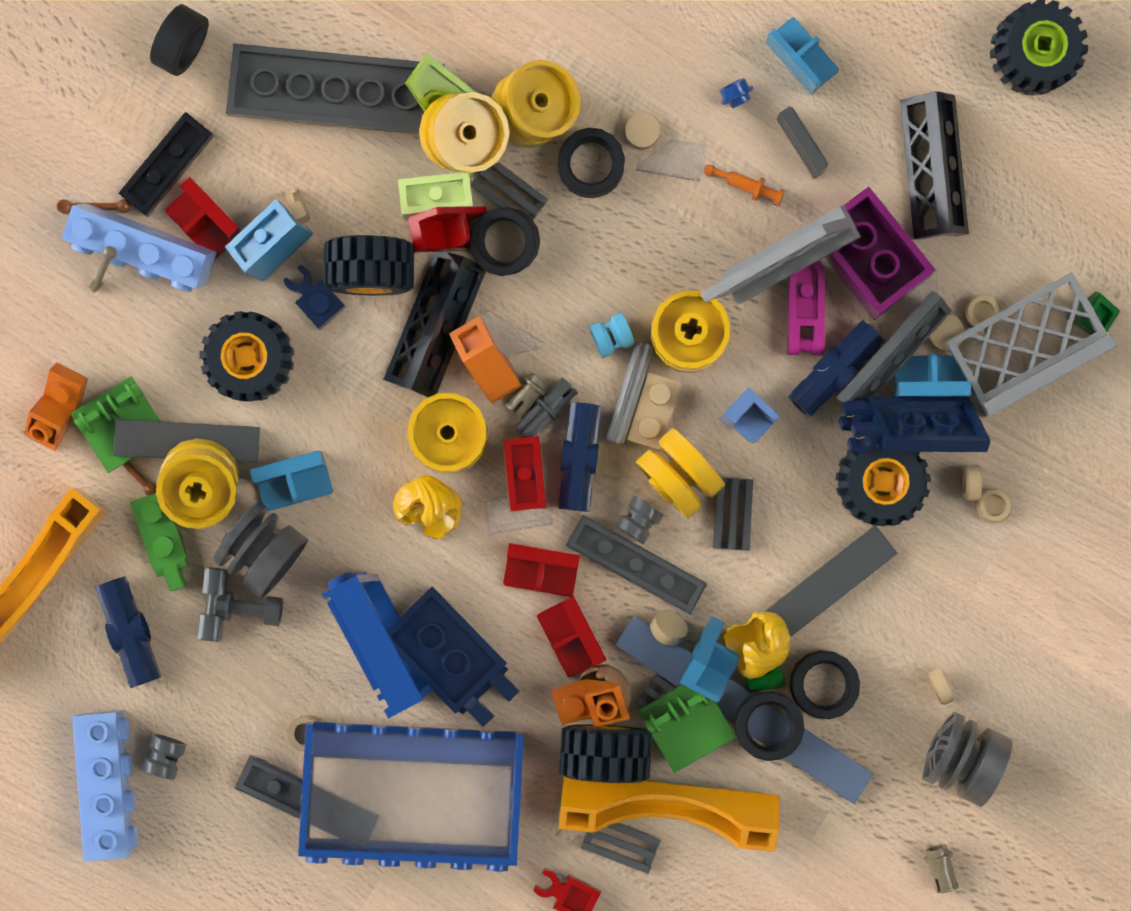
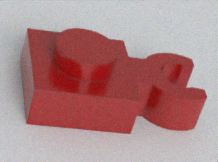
[533,868,601,911]

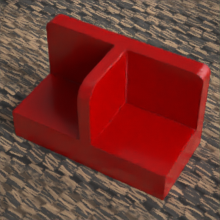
[165,177,242,260]
[408,206,487,253]
[503,436,547,512]
[503,543,580,597]
[537,596,607,677]

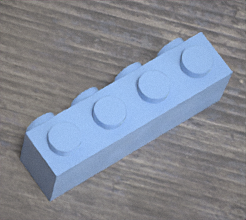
[62,203,217,292]
[72,710,139,862]

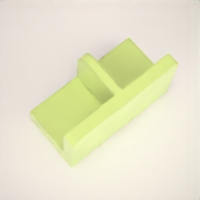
[398,172,474,221]

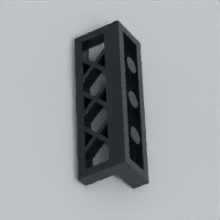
[900,91,969,240]
[383,252,486,398]

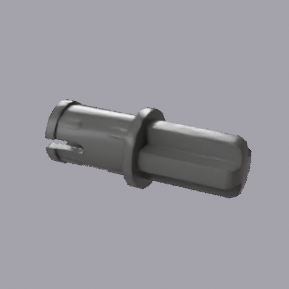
[515,377,578,438]

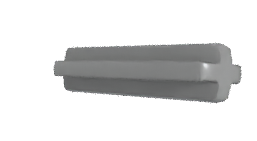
[606,341,654,445]

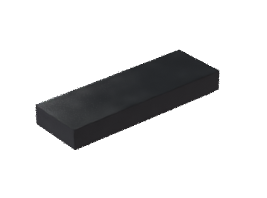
[118,112,214,217]

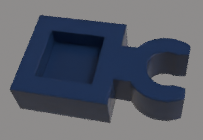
[284,265,346,330]

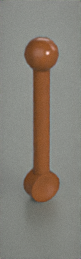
[57,199,131,214]
[123,461,157,496]

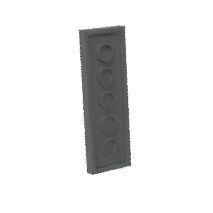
[226,43,445,135]

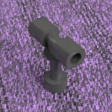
[197,567,283,642]

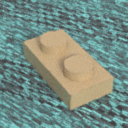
[626,372,682,451]

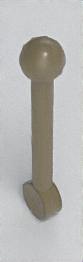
[89,246,117,292]

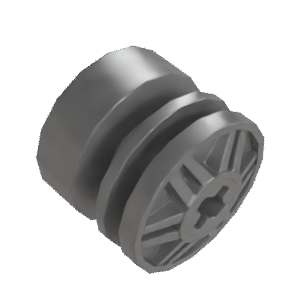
[213,502,309,598]
[922,712,1013,807]

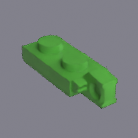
[130,493,189,591]

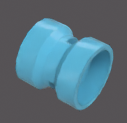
[589,312,635,358]

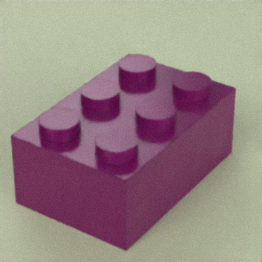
[824,186,936,321]

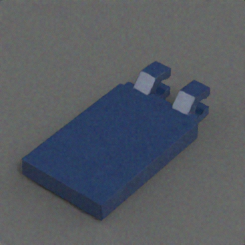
[838,397,991,454]
[387,586,520,727]

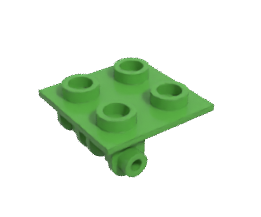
[70,376,161,473]
[638,685,736,774]

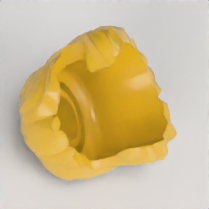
[393,475,462,540]
[722,611,791,679]

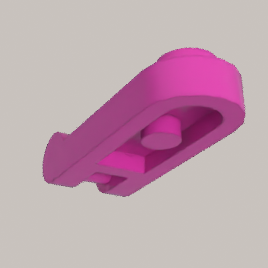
[787,260,825,356]

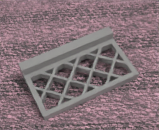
[700,205,861,305]
[945,272,1117,417]

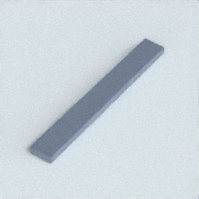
[614,615,874,804]

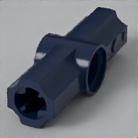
[788,320,884,418]
[558,402,601,512]
[95,576,161,688]

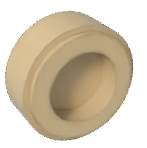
[625,112,660,149]
[964,294,1001,331]
[928,315,965,352]
[961,465,982,501]
[975,488,1013,523]
[650,610,688,646]
[928,667,955,705]
[287,715,321,752]

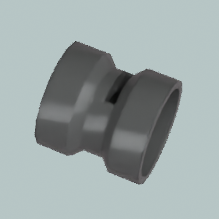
[615,496,664,545]
[140,734,187,780]

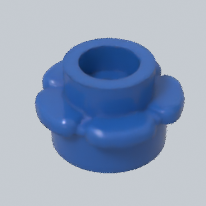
[719,78,753,108]

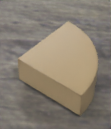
[285,189,311,224]

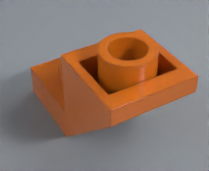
[449,316,522,404]
[24,362,88,451]
[551,679,630,728]

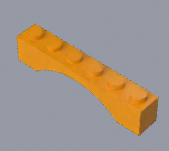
[0,488,109,647]
[558,776,780,852]

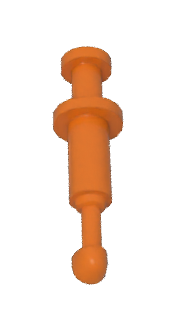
[704,165,785,207]

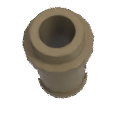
[505,372,549,419]
[924,845,959,894]

